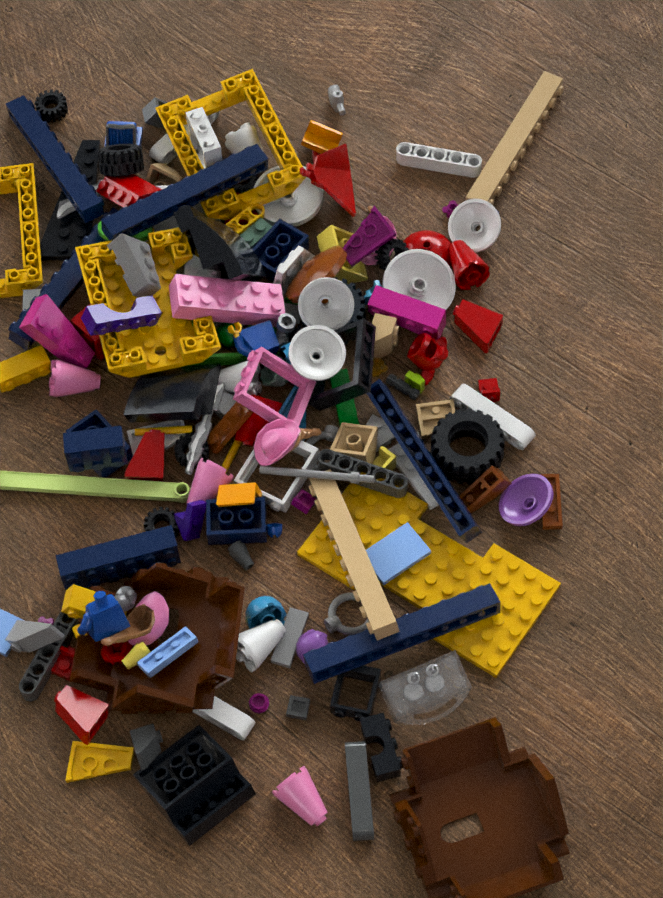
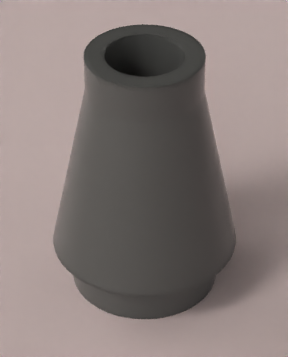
[228,540,255,571]

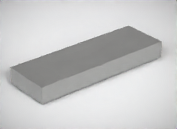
[271,607,309,668]

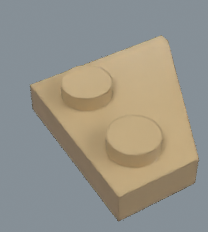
[416,399,455,439]

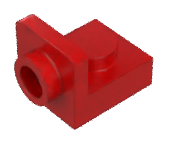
[478,378,501,403]
[51,646,75,681]

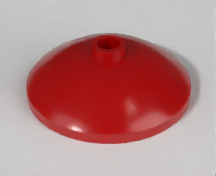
[403,230,451,266]

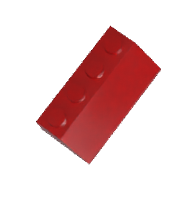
[96,174,162,208]

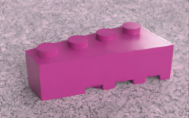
[368,285,446,340]
[19,294,95,368]

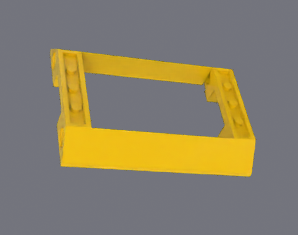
[155,69,306,220]
[0,163,43,298]

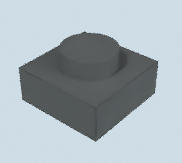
[286,695,311,720]

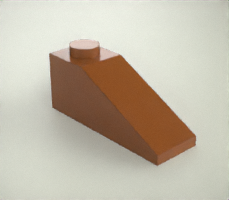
[459,465,512,514]

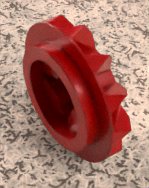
[101,641,133,665]

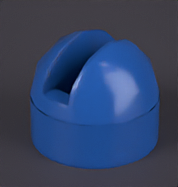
[267,523,282,538]

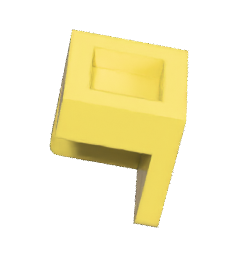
[373,446,396,471]

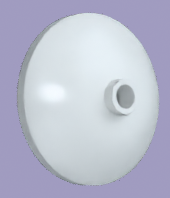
[448,199,501,253]
[298,277,354,330]
[289,325,346,381]

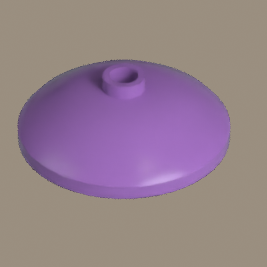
[499,474,553,526]

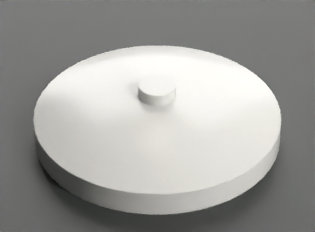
[254,166,324,227]
[382,249,456,310]

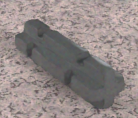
[386,374,420,400]

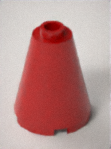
[448,240,490,290]

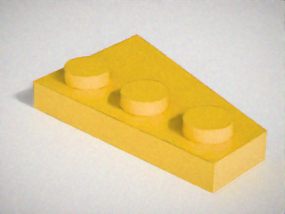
[65,741,134,783]

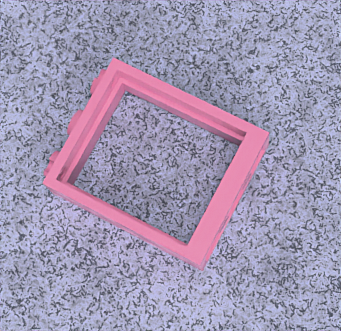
[233,347,316,426]

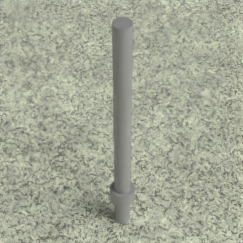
[259,466,375,484]

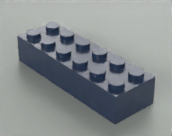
[55,525,181,591]

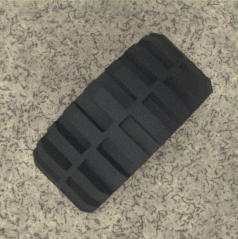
[431,408,505,485]

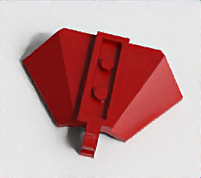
[300,143,356,217]

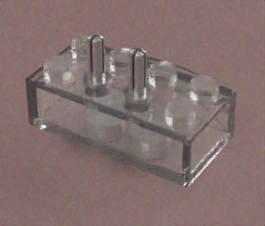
[378,650,472,725]

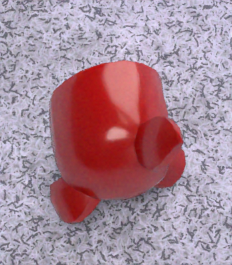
[407,332,448,386]

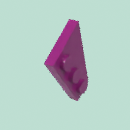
[343,205,396,267]

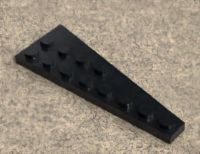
[40,140,101,260]

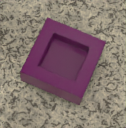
[291,489,317,515]

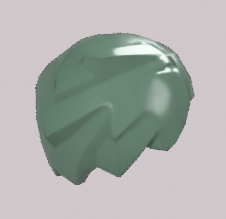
[260,356,289,387]

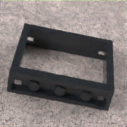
[308,318,376,411]

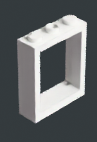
[185,107,223,169]
[234,440,319,513]

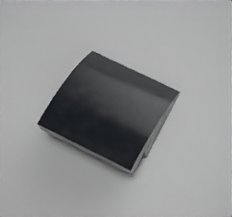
[185,214,267,281]
[124,364,221,423]
[133,725,256,846]

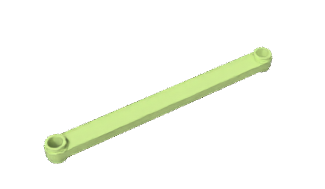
[0,471,191,503]

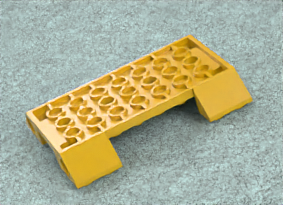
[75,227,221,378]

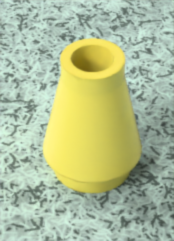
[121,641,151,670]

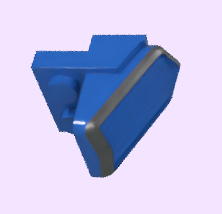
[104,121,143,147]

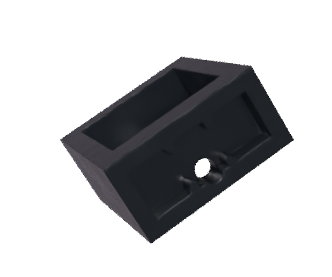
[330,665,381,722]

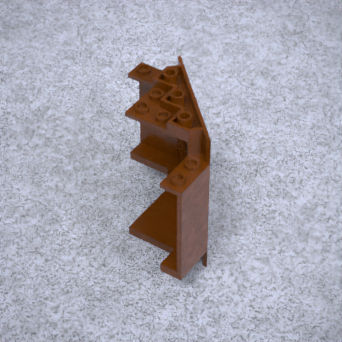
[70,563,245,714]
[389,717,570,898]

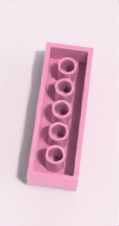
[169,274,285,327]

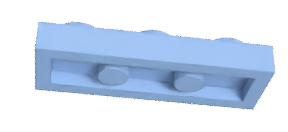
[137,627,199,678]

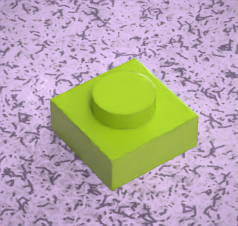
[405,370,425,394]

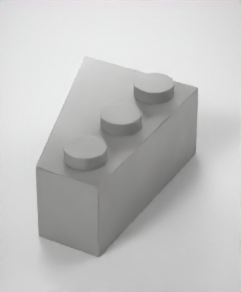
[107,233,161,298]

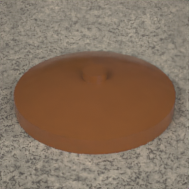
[286,245,347,303]

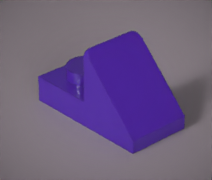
[174,500,207,541]

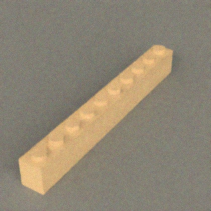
[465,71,564,205]
[308,469,400,641]

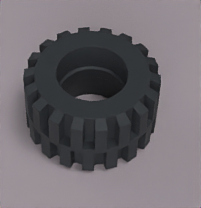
[97,144,144,177]

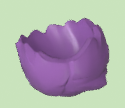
[296,629,328,663]

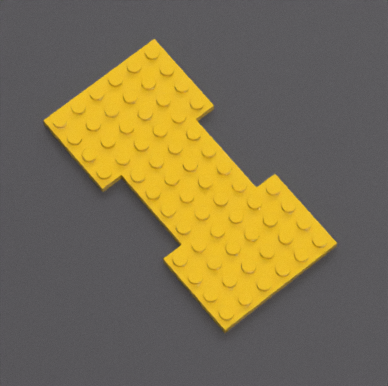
[297,472,561,678]

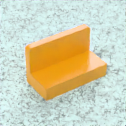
[301,120,343,153]
[216,482,262,507]

